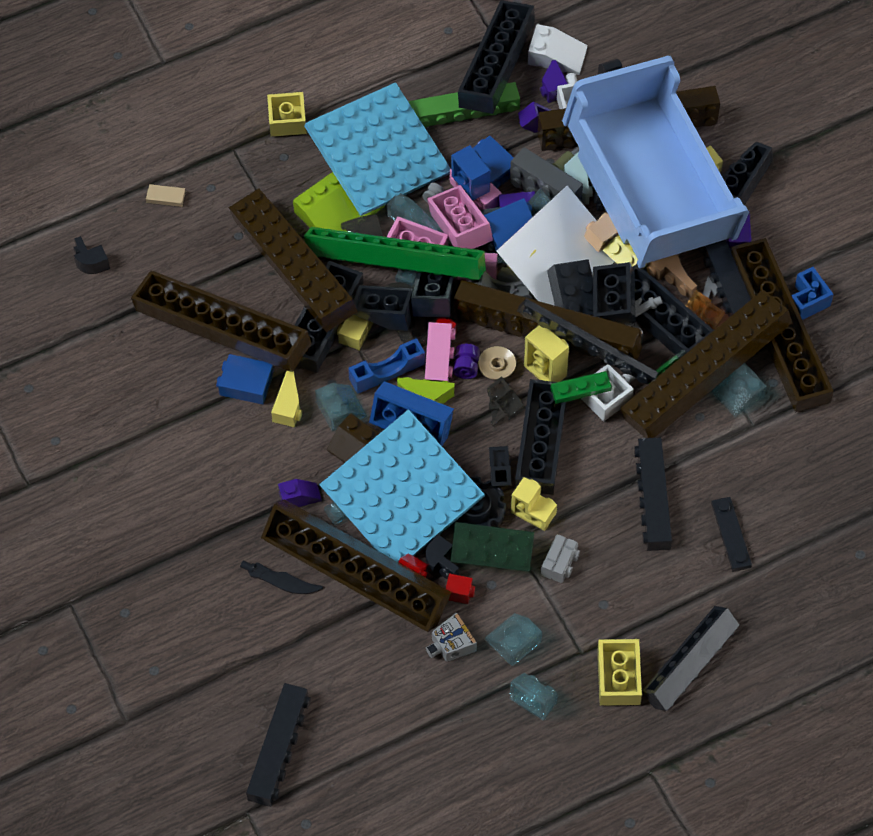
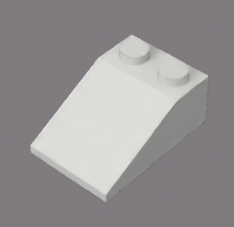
[528,24,588,75]

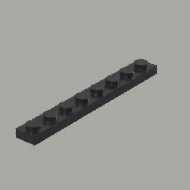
[517,298,658,385]

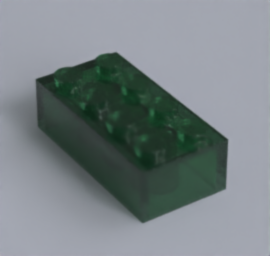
[451,522,535,572]

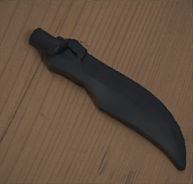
[240,560,323,594]

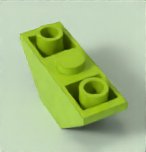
[397,377,455,404]

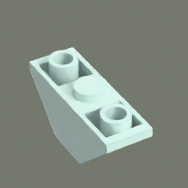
[564,152,593,205]

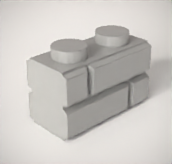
[541,535,580,583]

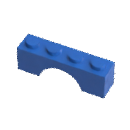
[348,338,425,394]

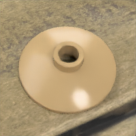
[478,346,516,380]

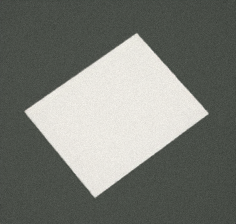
[497,186,614,305]

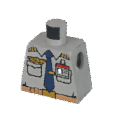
[426,613,477,661]

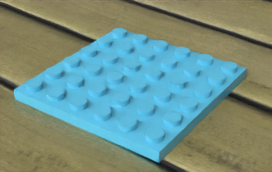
[304,82,451,216]
[319,409,485,562]

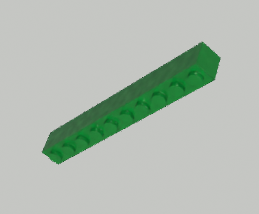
[304,227,486,280]

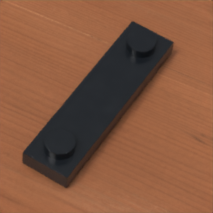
[711,497,752,572]

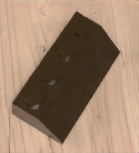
[327,413,380,463]

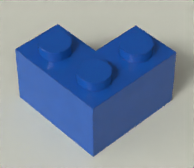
[791,267,833,320]

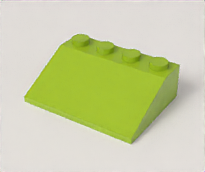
[293,172,385,232]

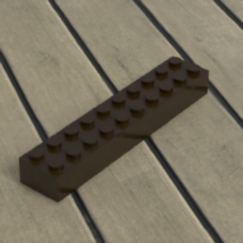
[537,86,720,151]
[228,188,358,332]
[730,238,834,412]
[131,270,312,372]
[454,280,642,360]
[621,290,792,438]
[261,499,452,632]

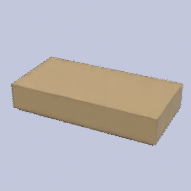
[146,184,186,207]

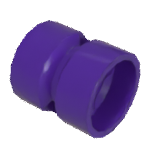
[453,344,480,379]

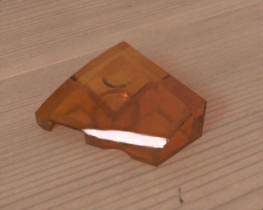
[686,290,725,330]

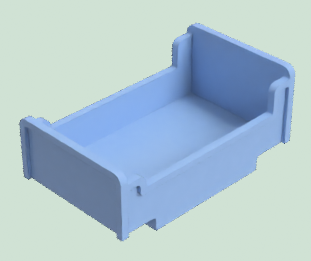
[562,56,749,268]

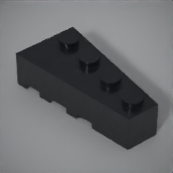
[721,142,773,205]

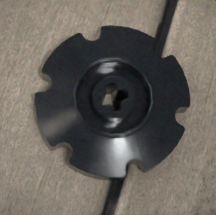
[450,477,506,537]

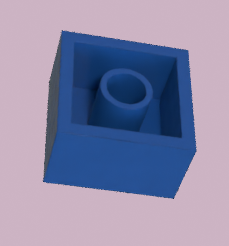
[451,145,491,201]

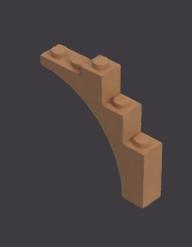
[646,254,697,300]

